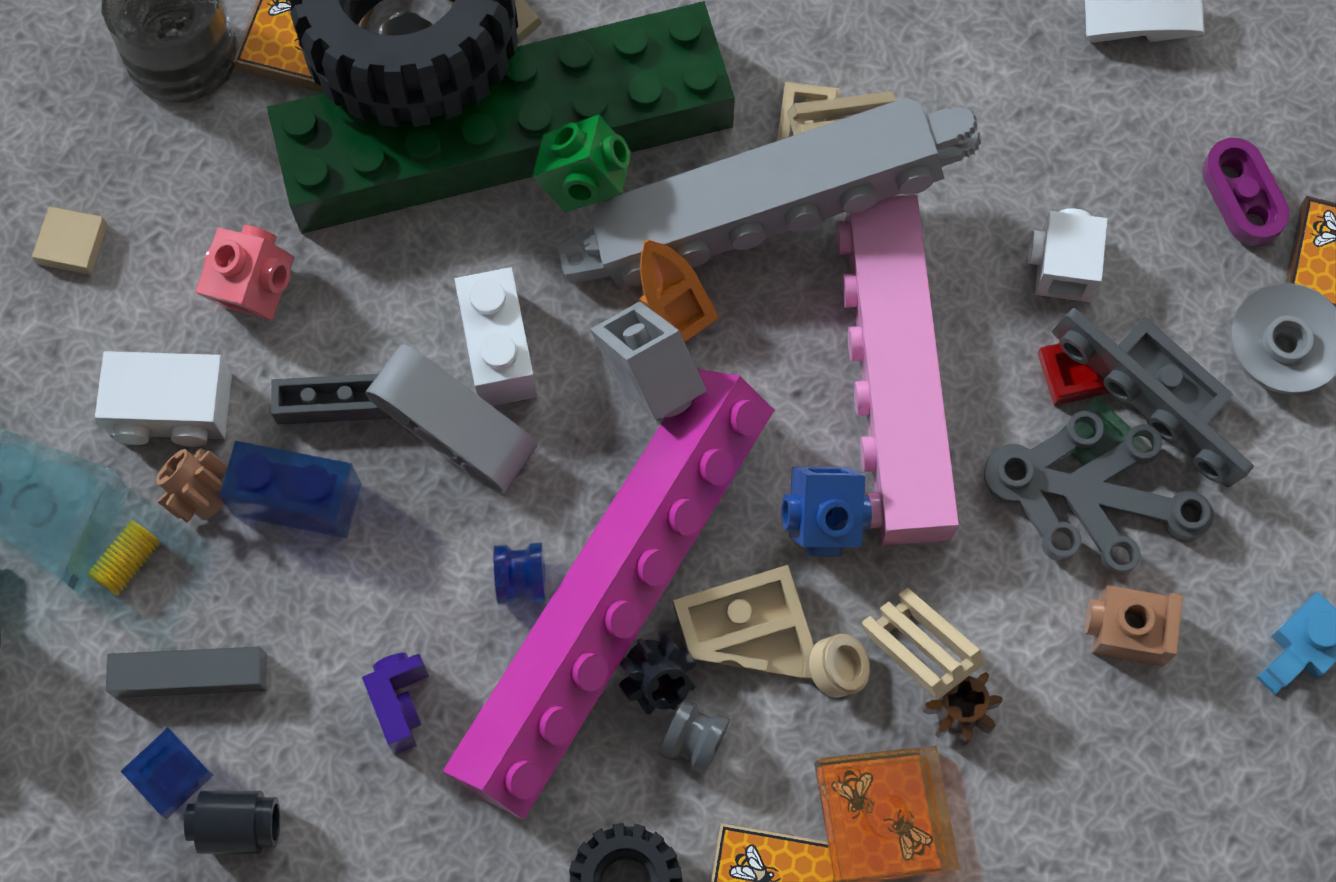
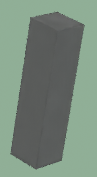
[271,374,392,425]
[106,646,267,698]

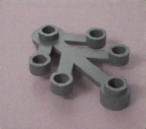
[984,411,1214,576]

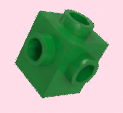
[532,115,631,213]

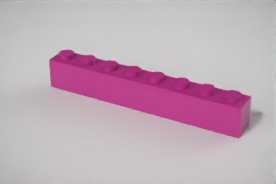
[442,369,775,820]

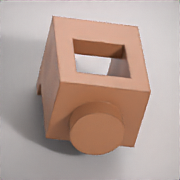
[1084,585,1183,666]

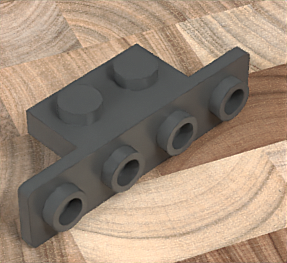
[1052,308,1254,487]

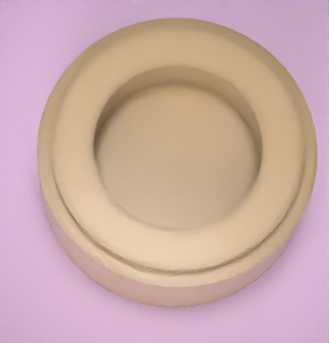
[809,634,870,698]

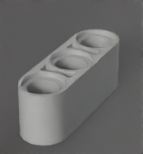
[365,344,537,494]

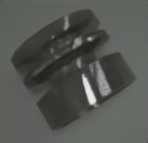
[101,0,239,103]

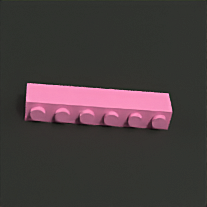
[836,195,959,546]

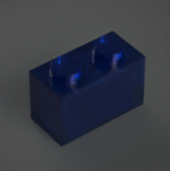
[219,440,362,539]

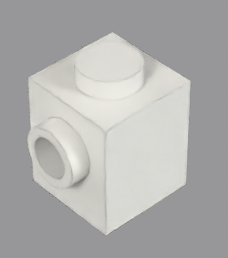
[1028,209,1107,302]

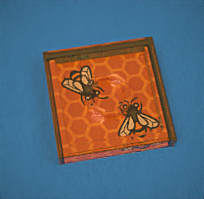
[814,745,960,882]

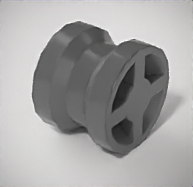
[659,699,730,776]

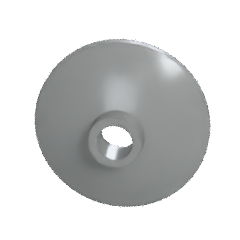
[1230,283,1336,394]

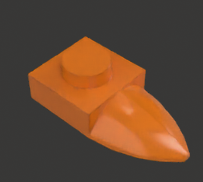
[639,239,719,342]

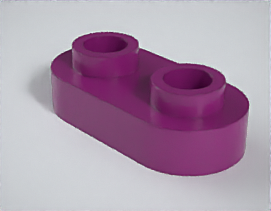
[1202,138,1289,247]

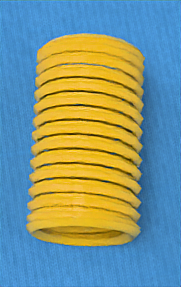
[87,520,161,596]

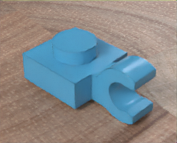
[1256,591,1336,695]

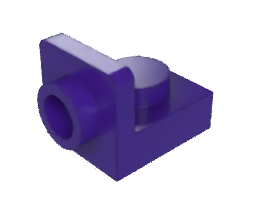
[362,652,429,755]

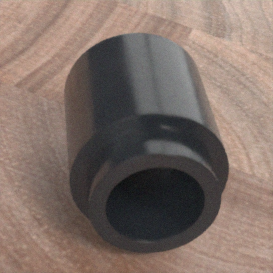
[184,791,280,854]

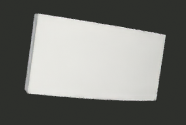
[1085,0,1205,43]

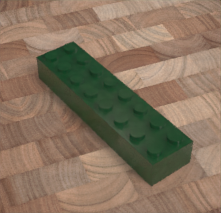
[267,1,735,234]

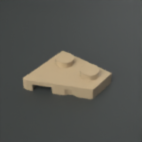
[672,565,814,680]

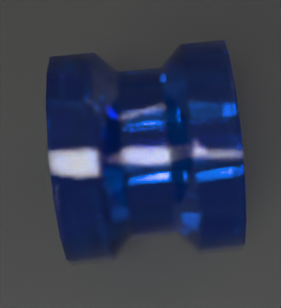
[493,542,547,605]

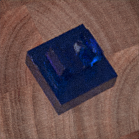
[121,727,214,819]

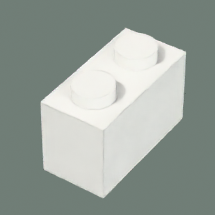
[454,267,538,406]
[95,351,232,447]

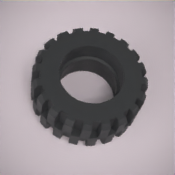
[289,0,519,127]

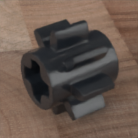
[618,634,696,715]

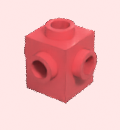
[195,225,295,321]

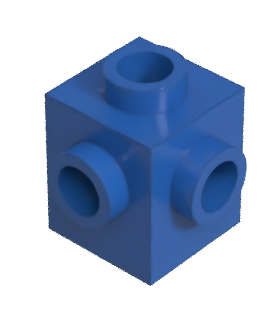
[781,467,872,557]

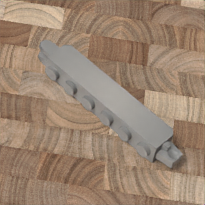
[558,97,981,287]

